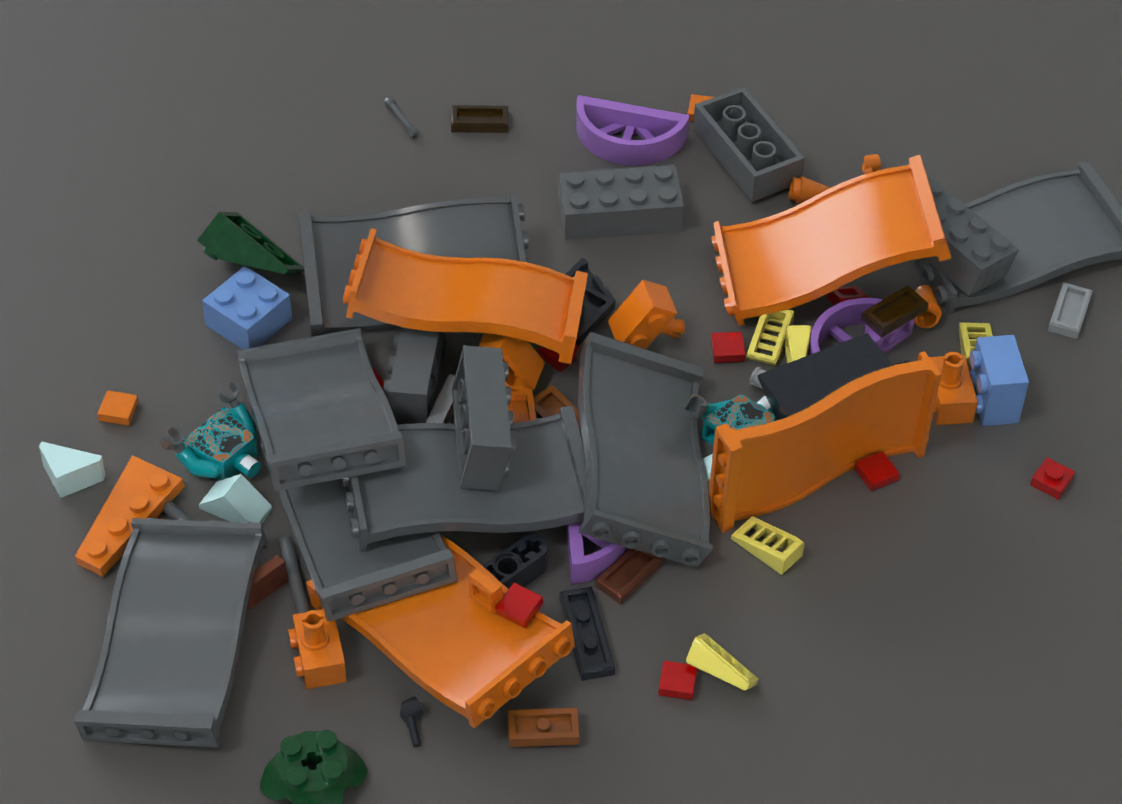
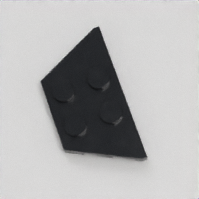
[565,258,615,345]

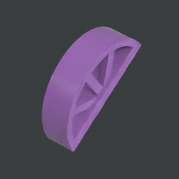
[576,95,690,166]
[808,298,915,355]
[566,521,629,584]

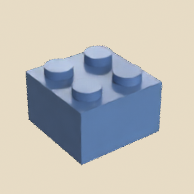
[202,266,292,350]
[969,335,1029,426]

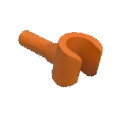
[862,154,881,174]

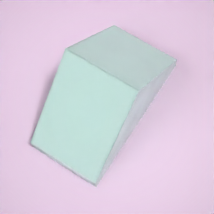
[39,441,106,498]
[199,474,272,523]

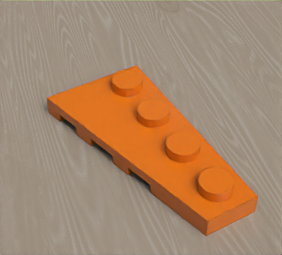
[75,455,185,577]

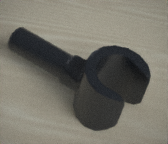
[400,696,423,747]

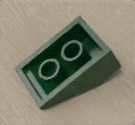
[197,212,304,274]

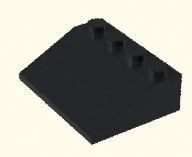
[757,333,892,420]

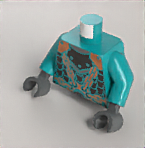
[160,381,261,480]
[684,395,776,446]

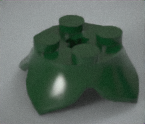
[260,730,368,804]

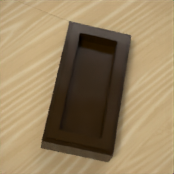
[451,105,508,133]
[861,285,929,338]

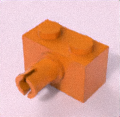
[608,280,685,349]
[479,333,545,390]
[929,352,978,425]
[288,609,347,690]

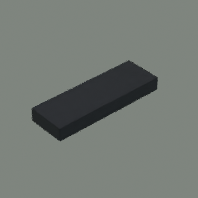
[559,586,615,681]

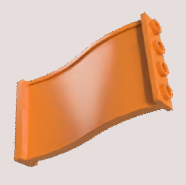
[711,155,952,326]
[343,228,588,364]
[709,351,942,533]
[306,533,575,729]

